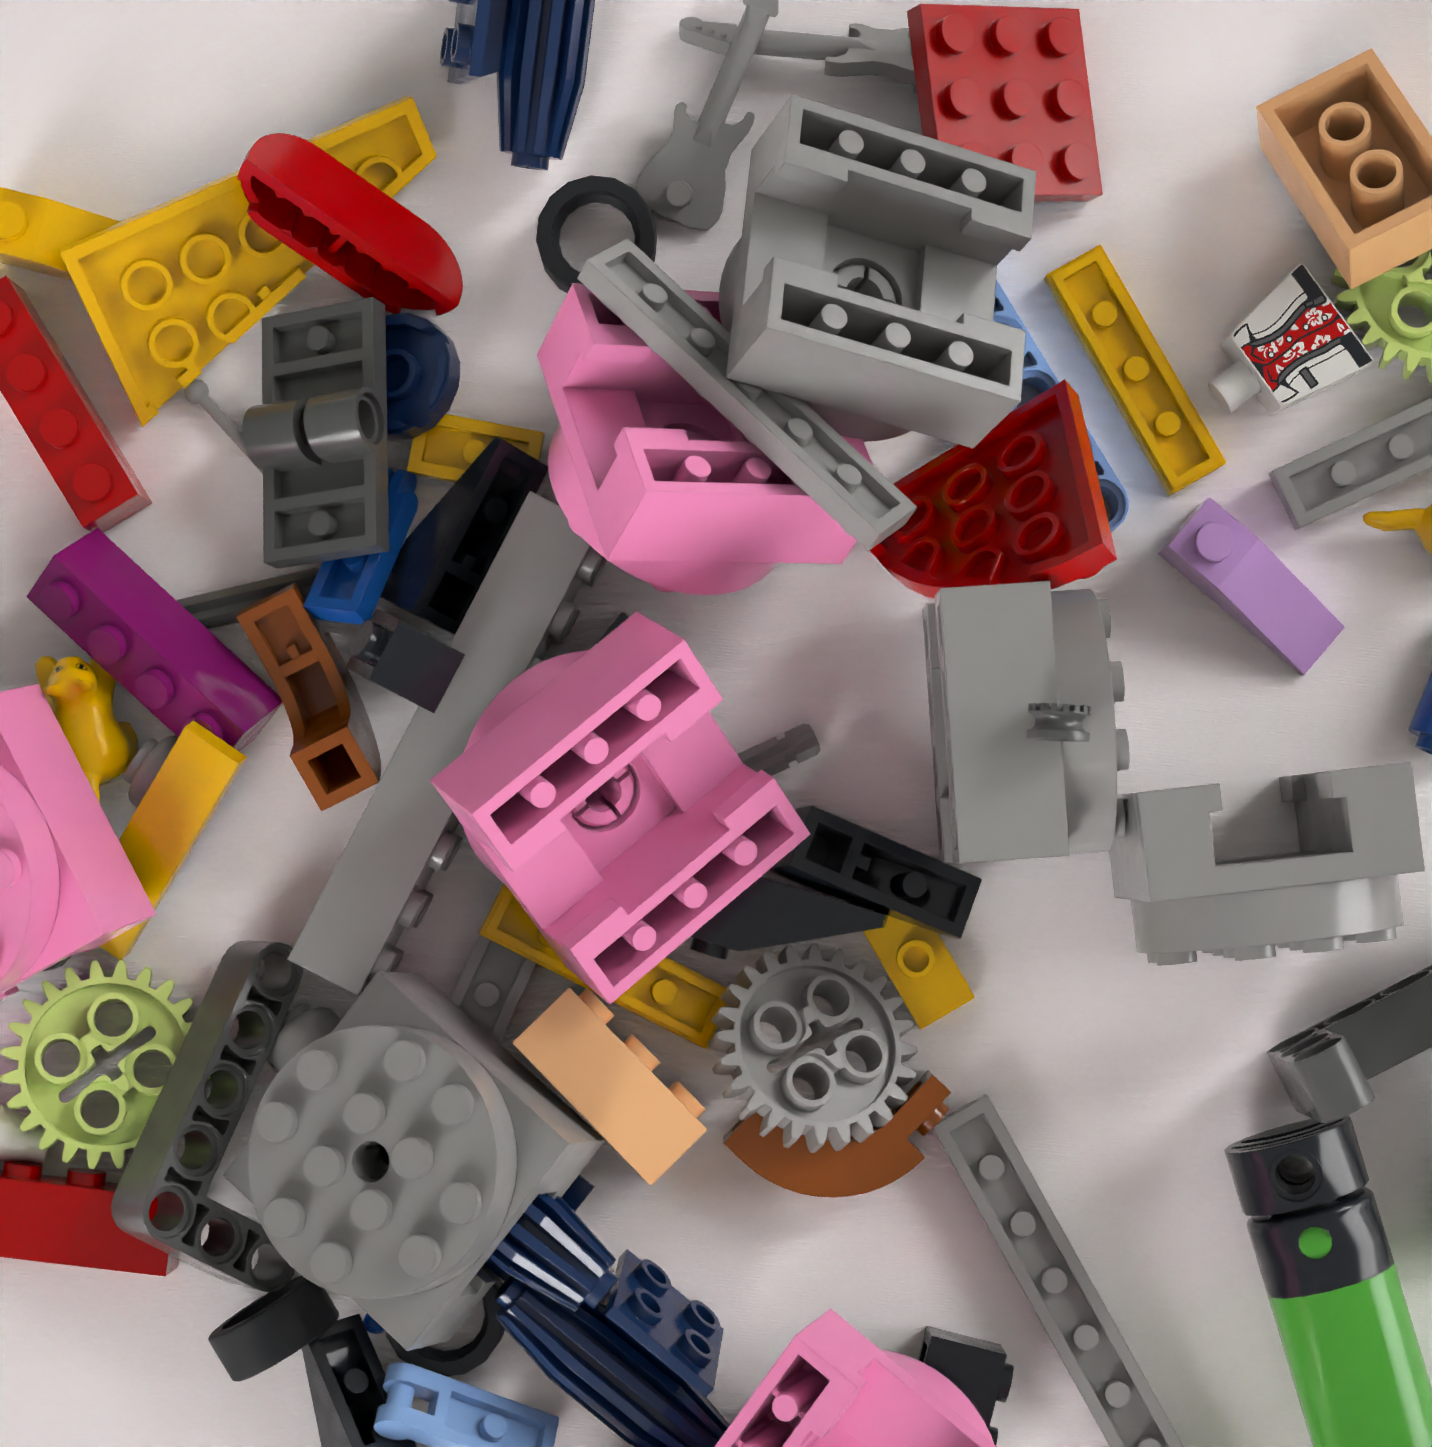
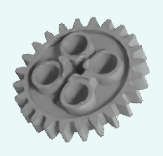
[709,943,918,1153]

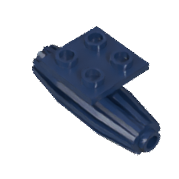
[440,0,595,171]
[377,1145,618,1312]
[494,1249,730,1447]

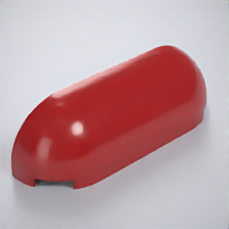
[238,133,463,316]

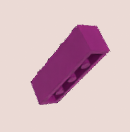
[26,528,283,752]

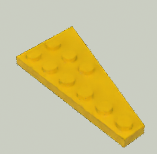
[58,95,437,427]

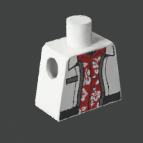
[1207,262,1374,416]

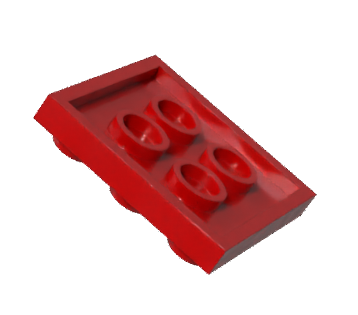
[907,3,1103,201]

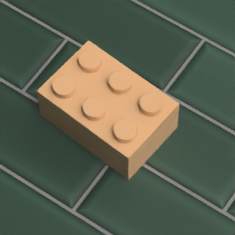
[1256,48,1432,289]
[512,987,707,1186]

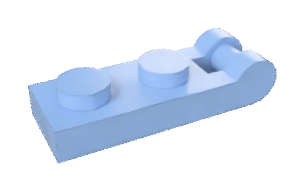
[374,1362,559,1447]

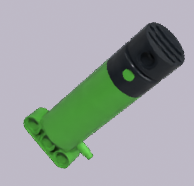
[1224,1116,1432,1447]

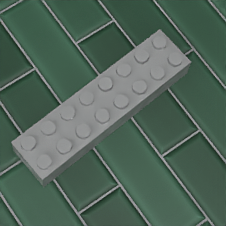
[287,491,607,996]

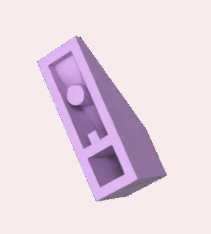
[1157,497,1345,676]

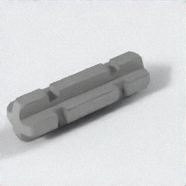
[737,724,821,776]

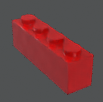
[0,275,152,533]
[0,1160,178,1277]

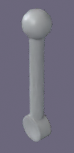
[184,379,263,474]

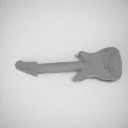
[635,0,779,230]
[679,17,917,95]

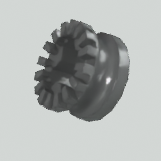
[1027,703,1091,742]

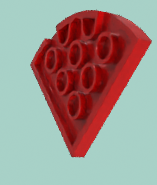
[869,379,1117,599]

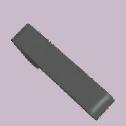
[111,940,303,1293]
[1267,965,1432,1123]

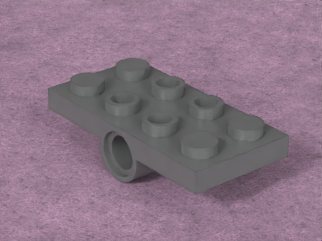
[242,297,389,569]

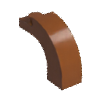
[236,583,381,812]
[723,1070,951,1198]

